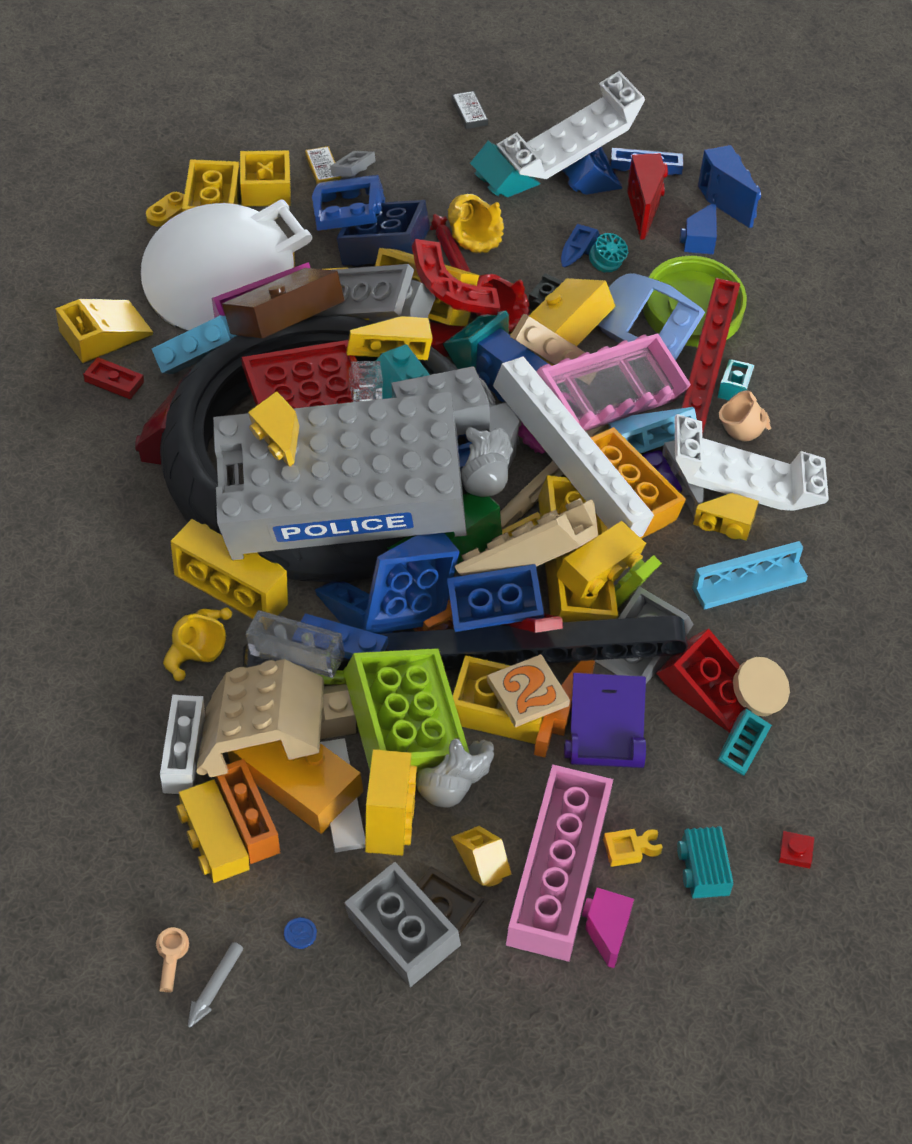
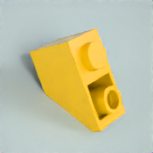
[248,392,299,467]
[693,493,759,541]

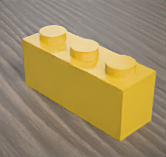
[556,521,646,599]
[176,779,250,883]

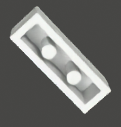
[160,695,205,794]

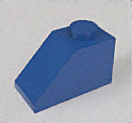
[679,204,717,254]

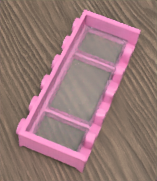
[536,333,691,431]

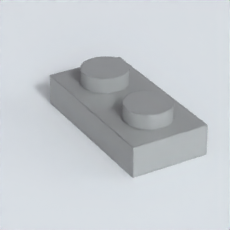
[330,151,375,179]

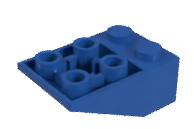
[698,145,761,228]

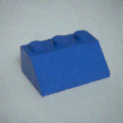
[562,147,623,195]
[447,564,545,632]

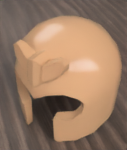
[719,390,771,442]

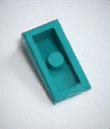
[717,359,754,401]

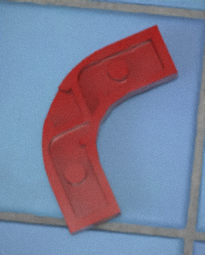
[412,239,500,315]

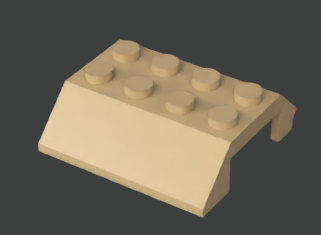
[196,659,324,777]

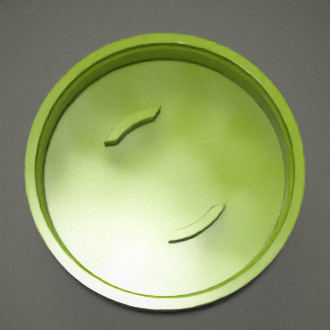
[643,256,747,347]

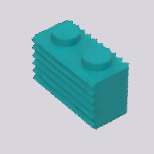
[677,826,734,898]

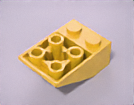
[55,299,153,363]

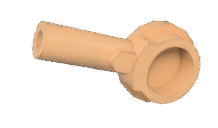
[156,927,189,992]

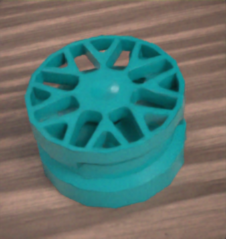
[589,233,628,273]

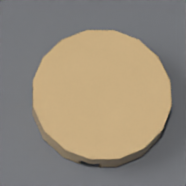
[733,657,790,716]

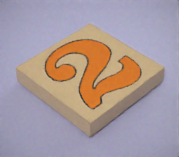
[487,655,570,727]

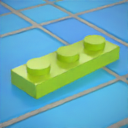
[614,555,662,608]

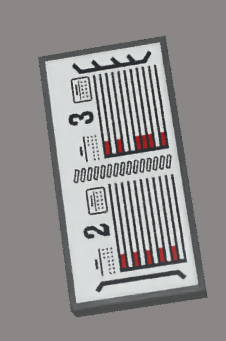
[452,91,488,129]

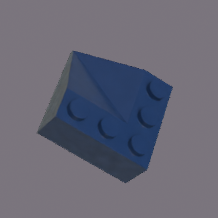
[337,200,430,267]

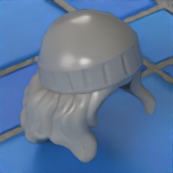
[461,427,513,497]
[416,738,494,808]

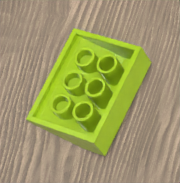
[343,649,469,772]

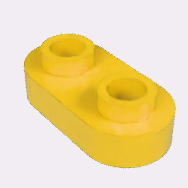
[146,192,184,227]

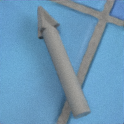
[188,942,243,1027]

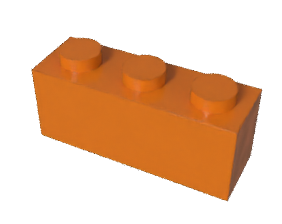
[215,759,280,864]

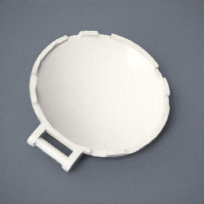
[141,200,312,331]

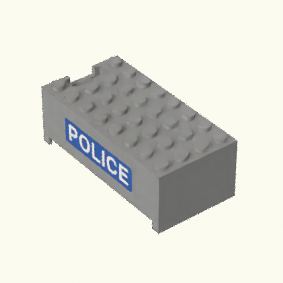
[214,392,467,560]

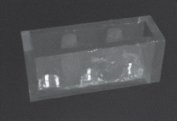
[246,610,345,678]

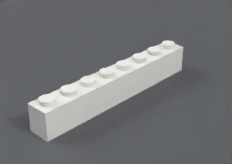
[493,356,654,537]

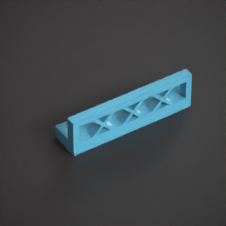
[692,541,808,609]

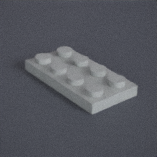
[313,264,414,319]

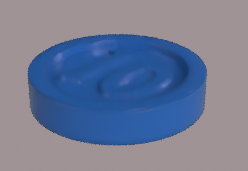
[284,918,317,949]

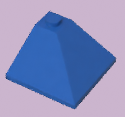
[362,533,459,633]

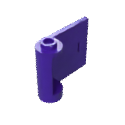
[564,673,646,768]

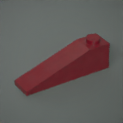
[135,370,191,465]

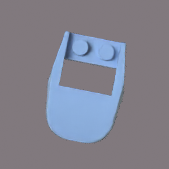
[598,273,705,361]

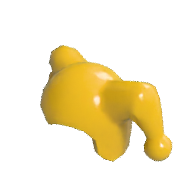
[163,607,232,682]

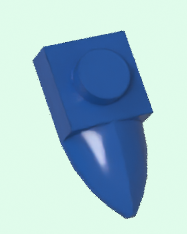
[561,224,600,267]

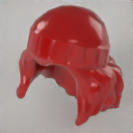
[477,274,530,334]

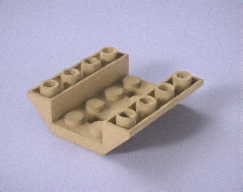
[455,498,598,576]

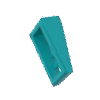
[717,709,772,776]

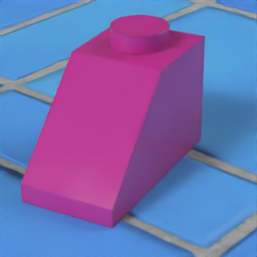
[582,888,634,968]

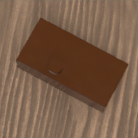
[222,268,345,338]

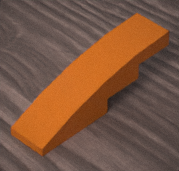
[534,660,595,758]

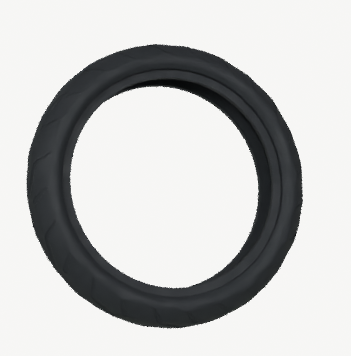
[160,316,487,582]

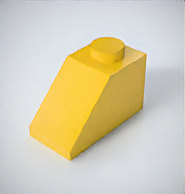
[451,826,512,886]

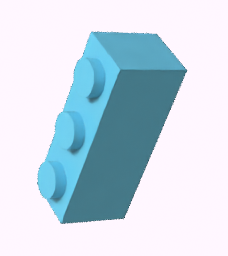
[152,315,238,374]

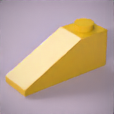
[346,316,432,360]

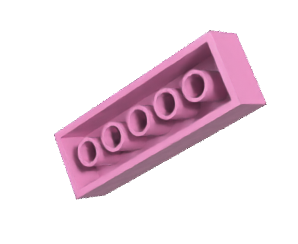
[506,764,613,962]

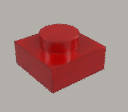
[779,831,814,869]

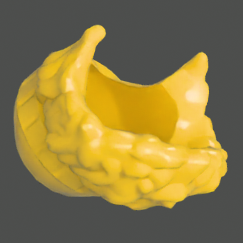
[448,194,504,253]

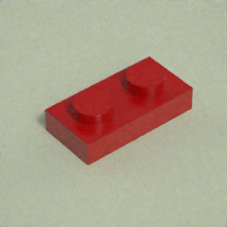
[83,357,144,400]

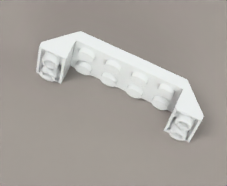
[497,71,645,179]
[674,414,829,511]

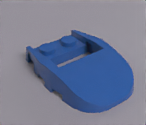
[312,175,385,231]

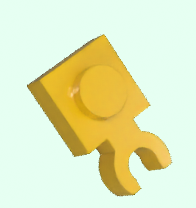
[603,829,663,867]

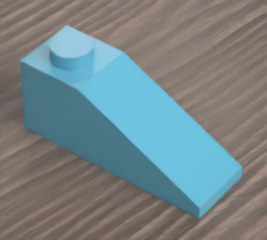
[608,407,697,453]

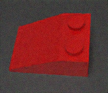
[627,153,668,239]
[656,628,751,733]

